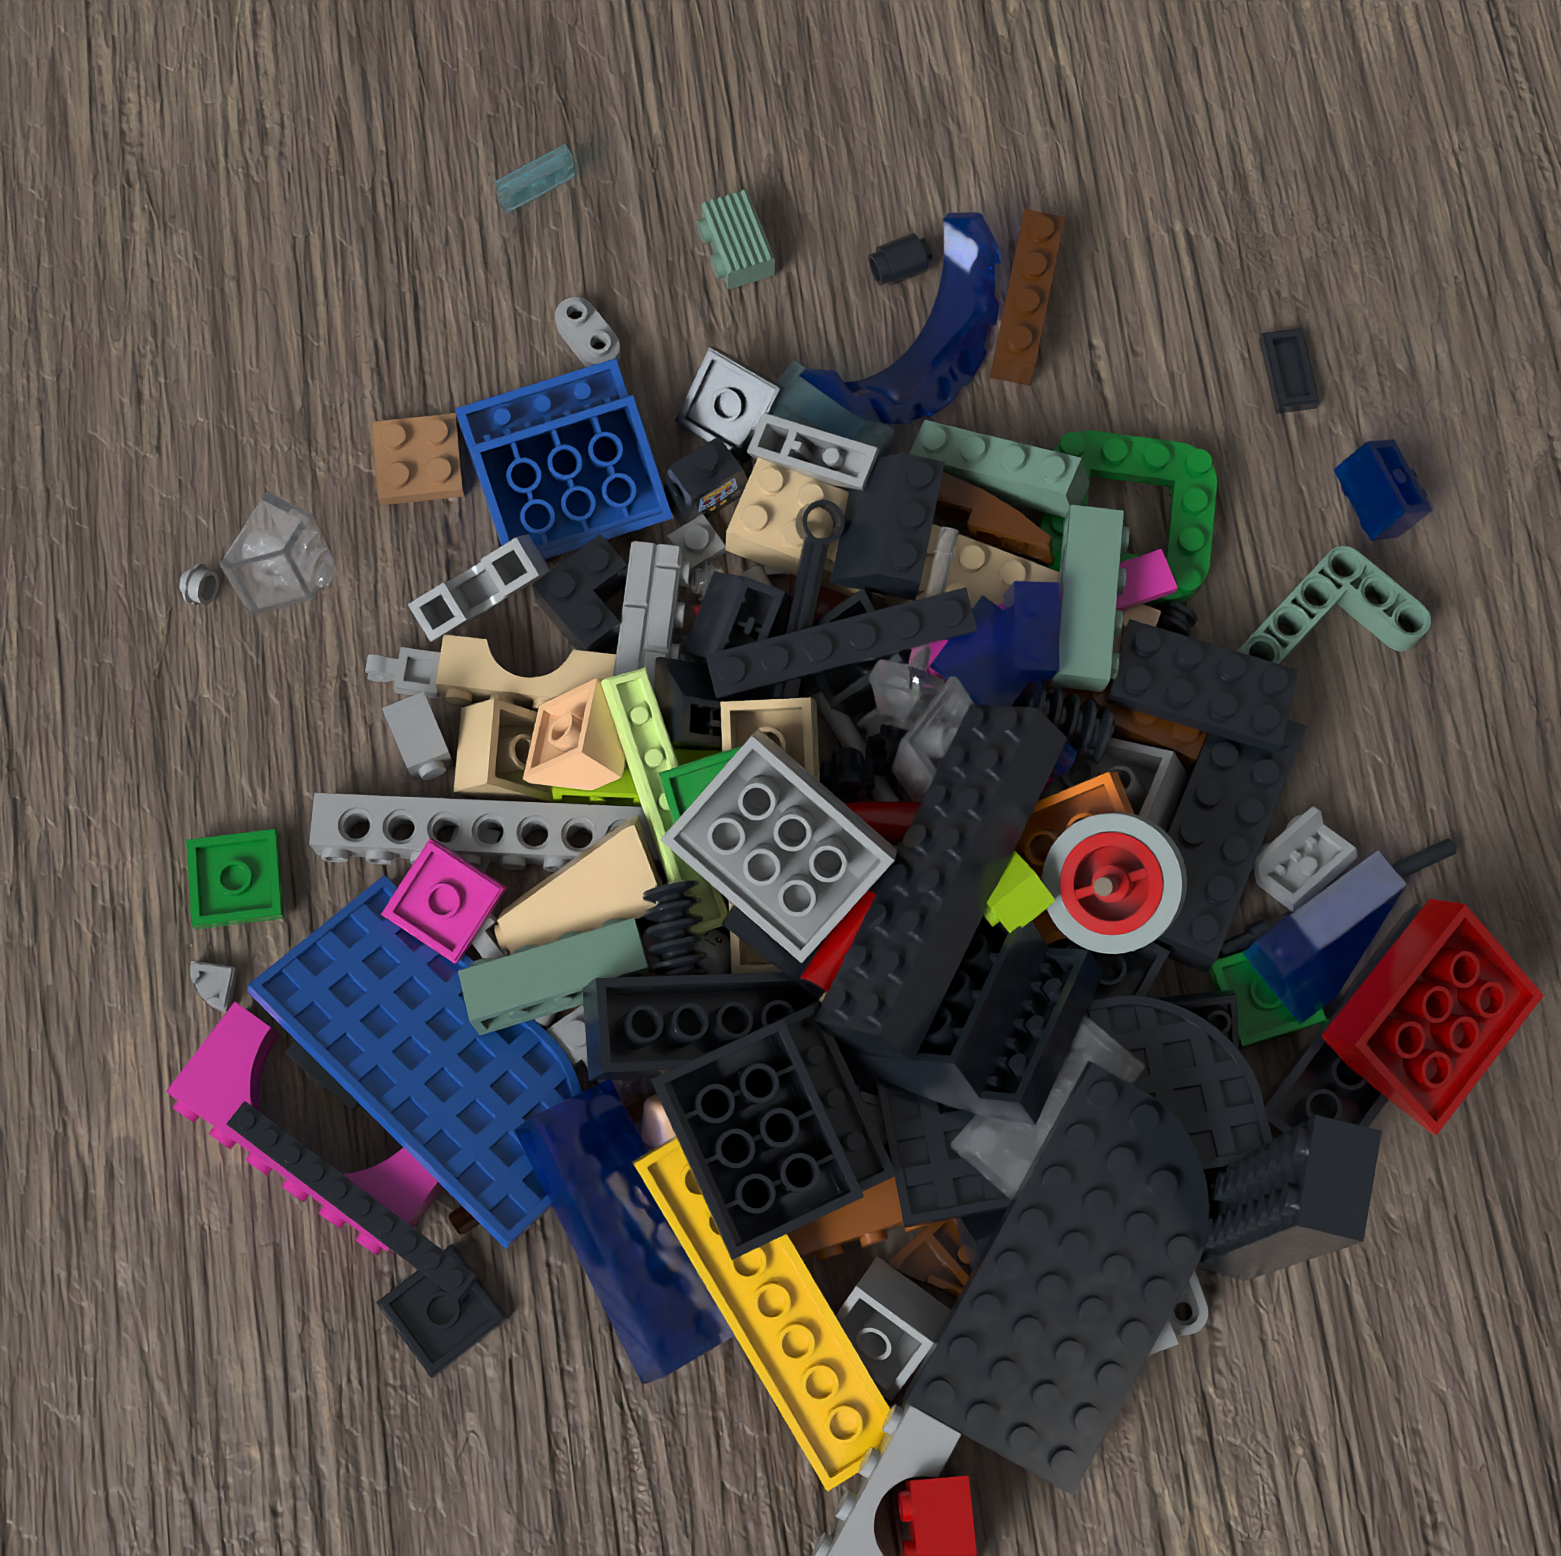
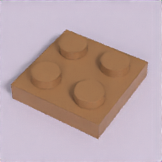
[372,413,464,506]

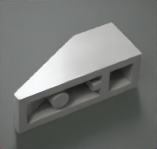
[747,413,880,491]

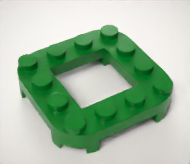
[1036,430,1217,611]

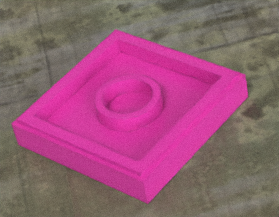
[381,838,507,964]

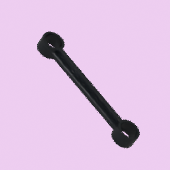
[771,500,845,699]

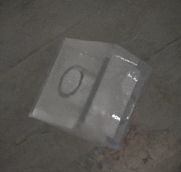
[892,677,974,802]

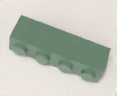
[909,420,1090,518]
[1050,504,1130,692]
[458,918,653,1035]

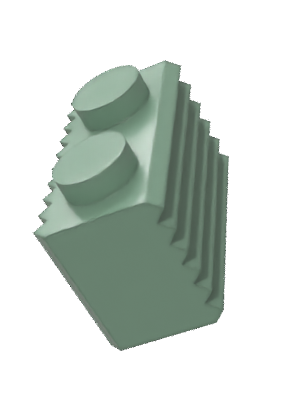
[696,189,775,290]

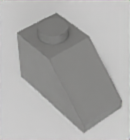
[382,691,454,781]

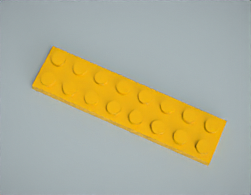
[633,1136,890,1492]

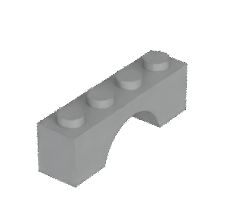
[811,1400,961,1556]

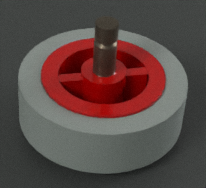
[1042,812,1187,954]

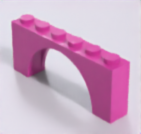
[166,1002,443,1256]

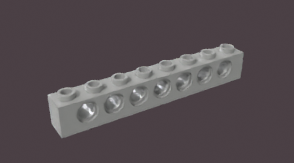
[309,793,663,872]

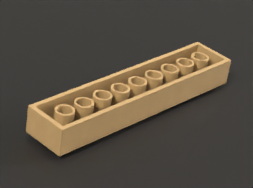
[725,457,1161,666]

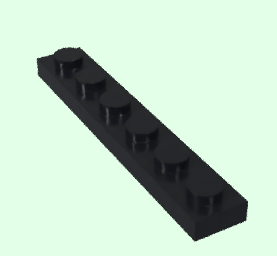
[705,587,977,699]

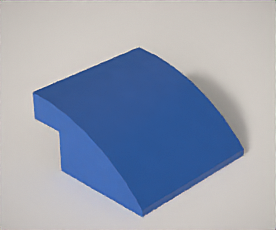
[455,358,673,560]

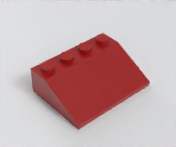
[1321,898,1544,1135]

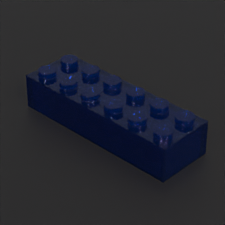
[514,1080,735,1385]

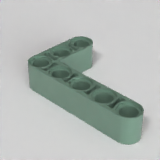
[1237,546,1431,665]

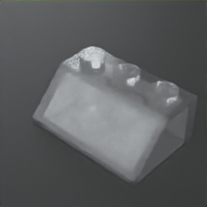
[220,491,336,615]

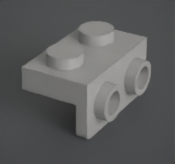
[1253,806,1358,914]

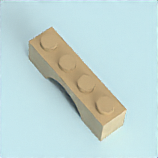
[435,634,616,712]

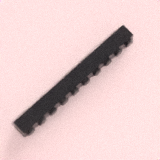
[226,1101,479,1302]

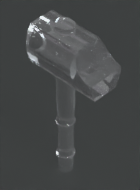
[869,527,959,731]

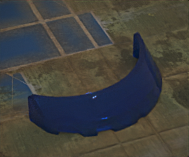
[799,212,1001,424]

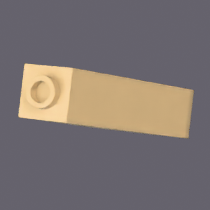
[494,816,663,955]

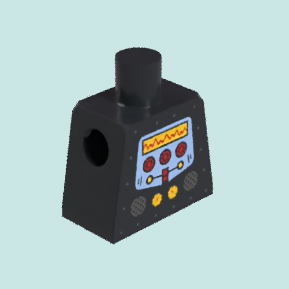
[664,437,748,527]

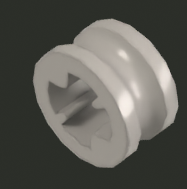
[857,703,901,742]

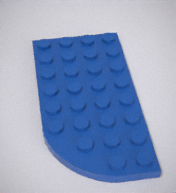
[247,875,585,1250]

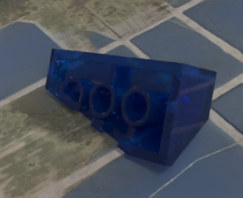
[1242,850,1407,1025]

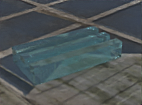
[494,144,575,214]

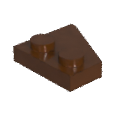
[887,1219,987,1298]

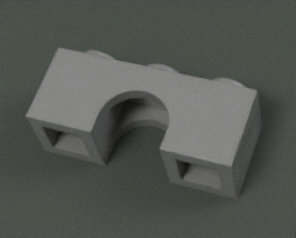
[408,534,550,642]

